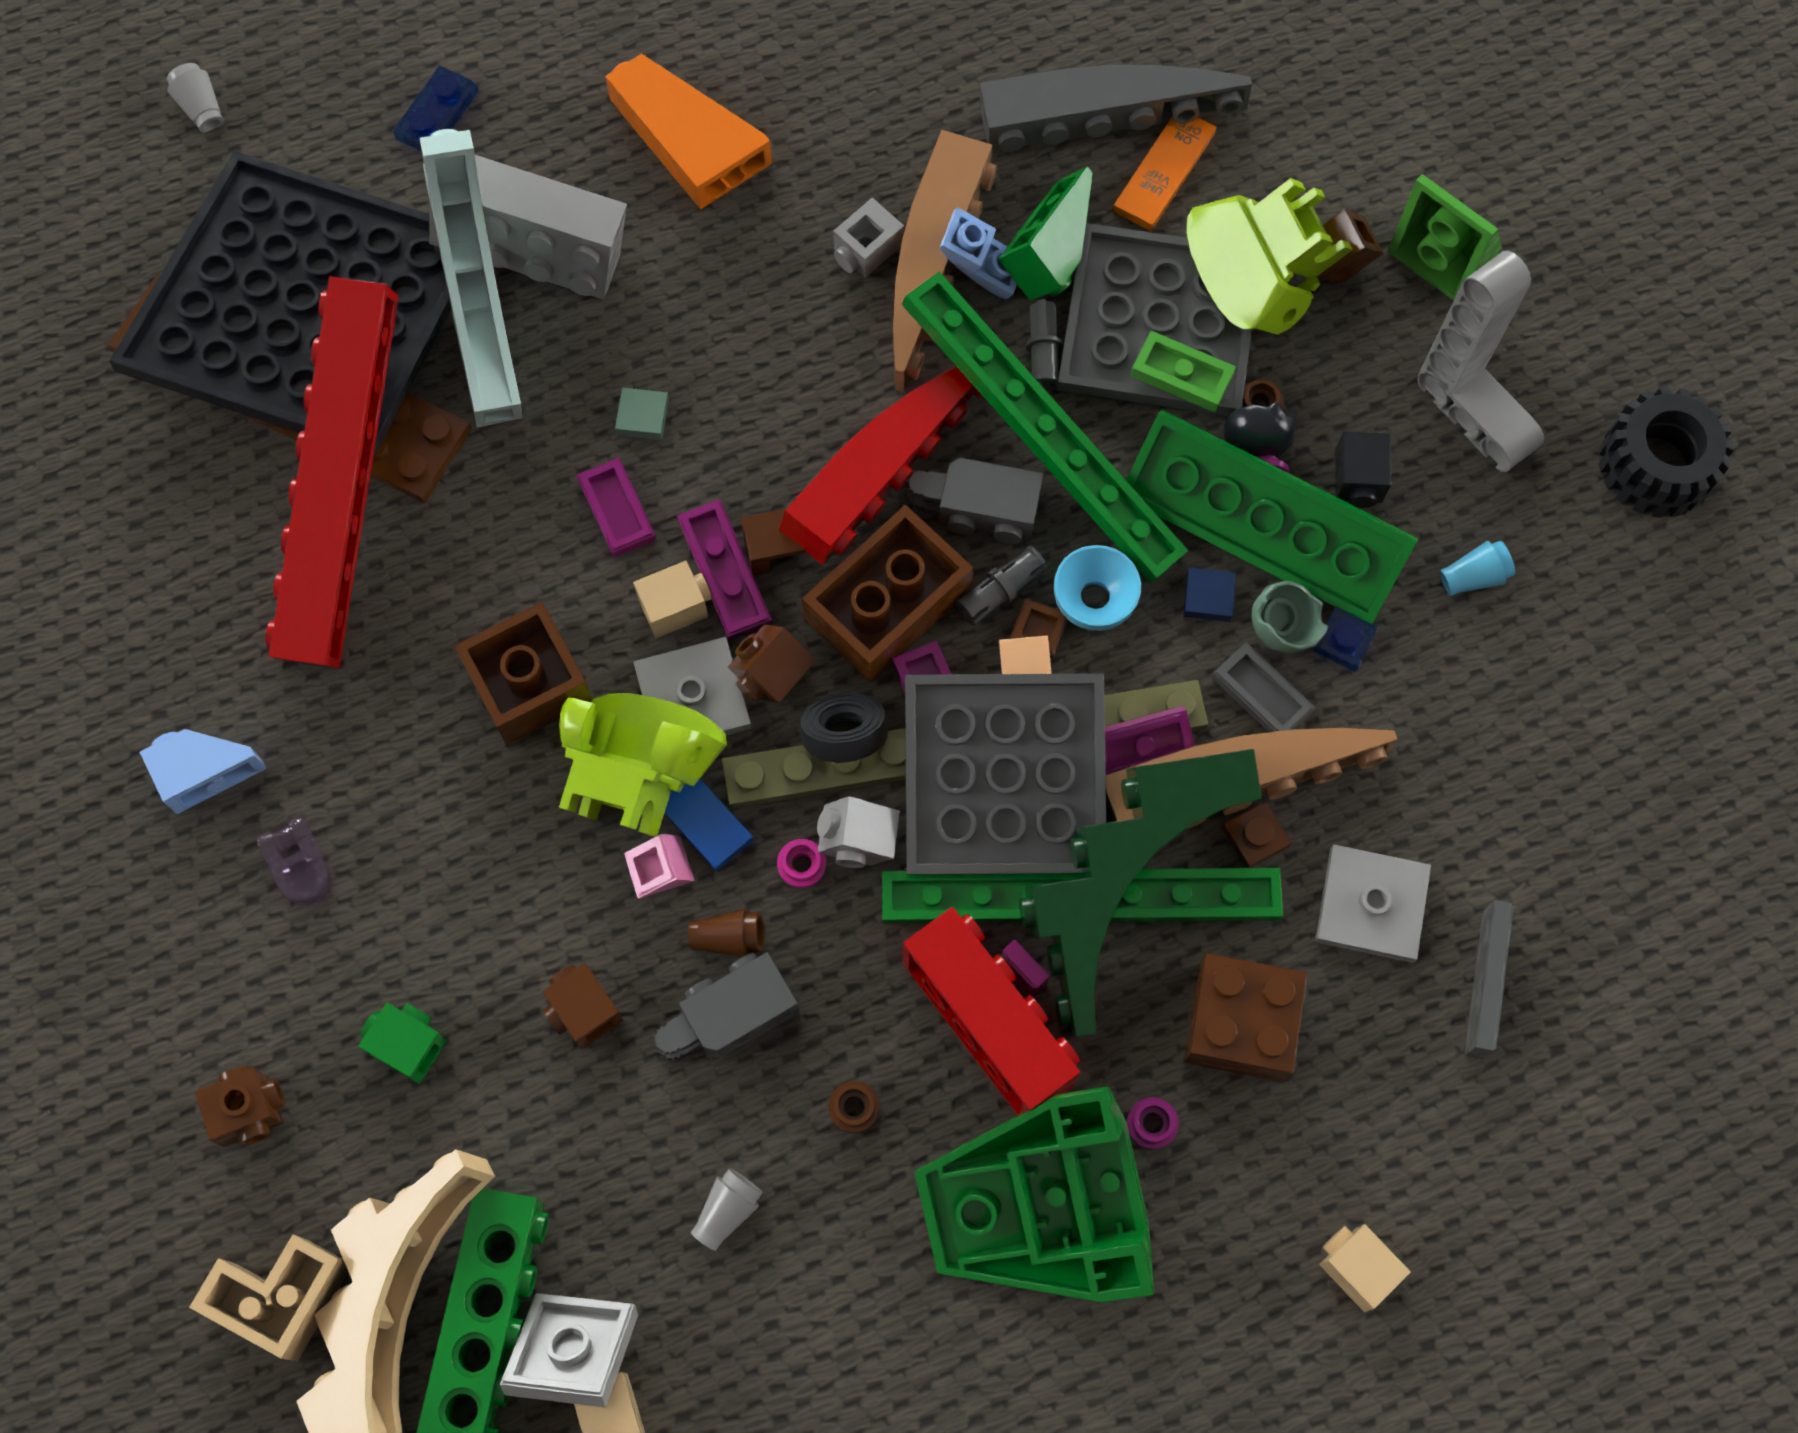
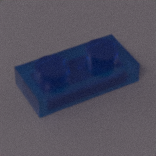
[393,65,479,152]

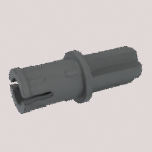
[1026,299,1063,390]

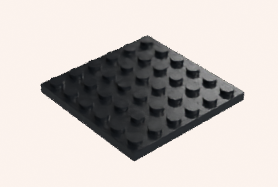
[109,151,452,458]

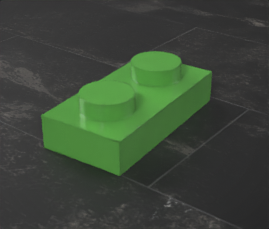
[1130,331,1236,413]

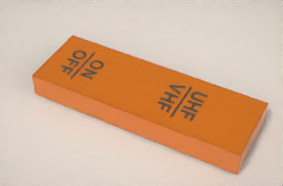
[1112,116,1217,232]

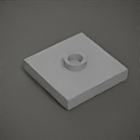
[633,637,752,735]
[1315,844,1431,963]
[500,1293,638,1408]

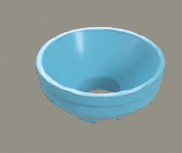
[1054,545,1141,631]

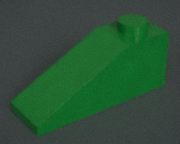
[999,166,1093,301]

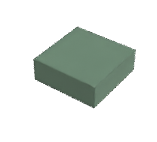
[615,387,669,440]

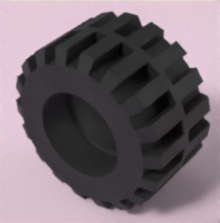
[1599,387,1734,518]

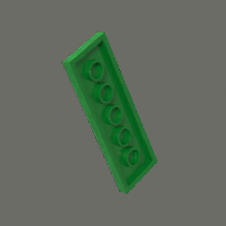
[1126,410,1418,625]

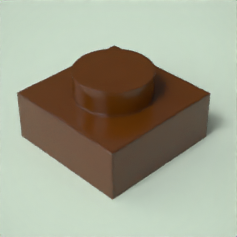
[1222,802,1292,868]

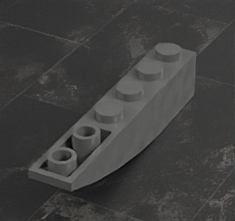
[980,65,1252,152]

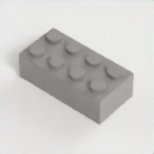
[429,155,627,300]

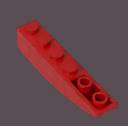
[779,366,982,565]

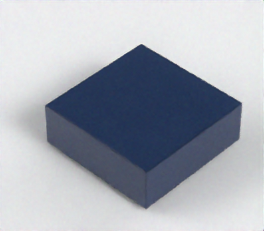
[1183,567,1236,622]

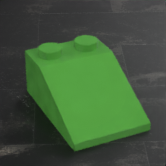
[1387,174,1502,301]

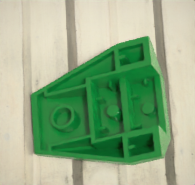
[915,1086,1154,1302]

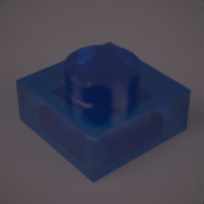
[1313,607,1378,672]

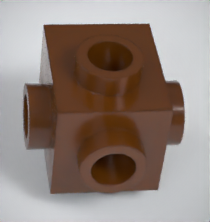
[195,1066,285,1147]

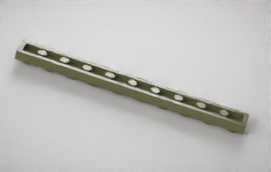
[722,680,1209,809]

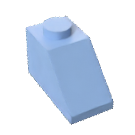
[140,729,266,814]

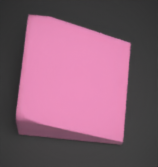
[624,834,695,899]

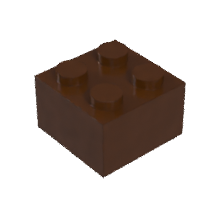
[454,602,593,745]
[1183,953,1308,1082]

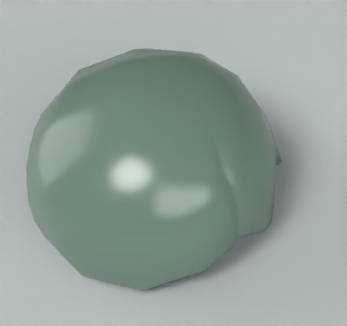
[1252,580,1328,654]

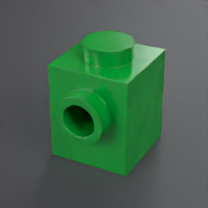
[358,1002,447,1085]

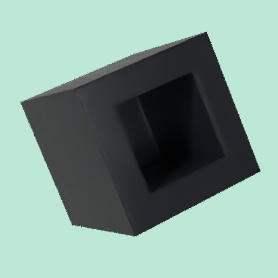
[1335,431,1391,508]

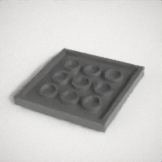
[1057,223,1252,416]
[905,673,1106,874]

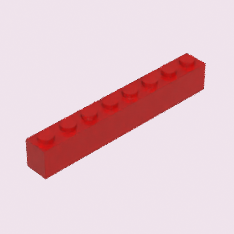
[265,276,399,669]

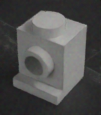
[833,198,904,278]

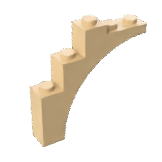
[296,1149,495,1433]

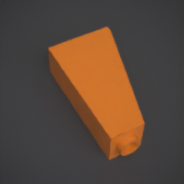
[605,53,772,210]

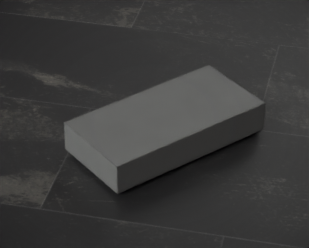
[1211,642,1316,732]

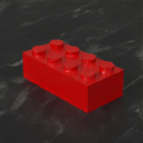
[902,906,1080,1116]

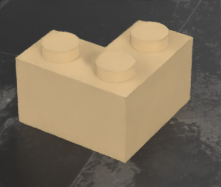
[189,1234,349,1362]

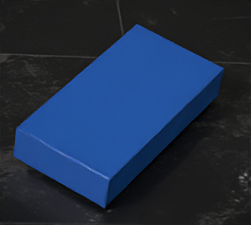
[664,779,754,873]

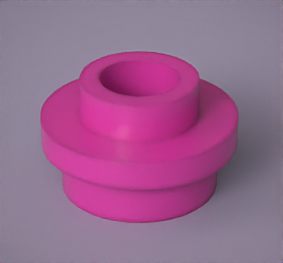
[777,839,827,888]

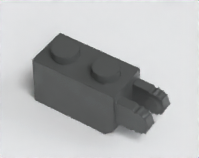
[907,458,1044,544]
[654,952,800,1062]

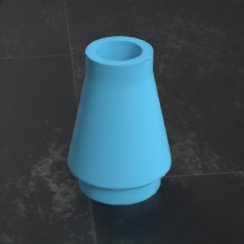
[1439,541,1515,596]

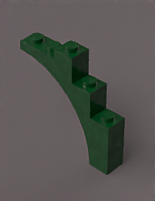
[1019,749,1262,1037]

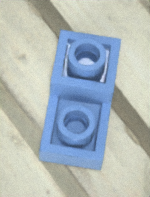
[939,207,1017,299]

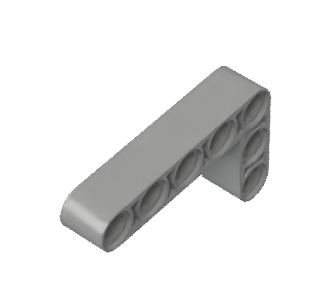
[1417,251,1544,472]

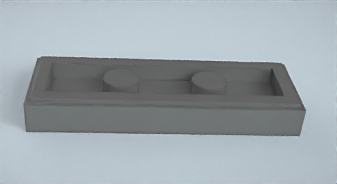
[1464,900,1514,1059]

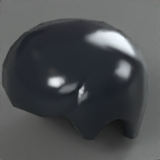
[1224,402,1297,458]

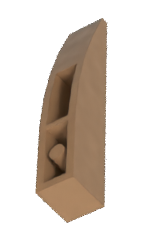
[893,130,997,392]
[1106,728,1398,829]

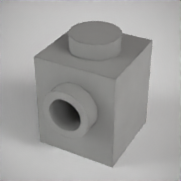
[817,796,900,868]

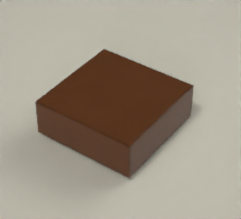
[1009,598,1069,660]

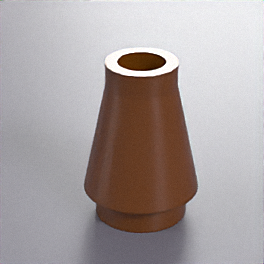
[688,907,765,957]

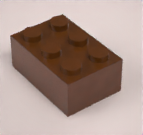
[802,505,974,683]

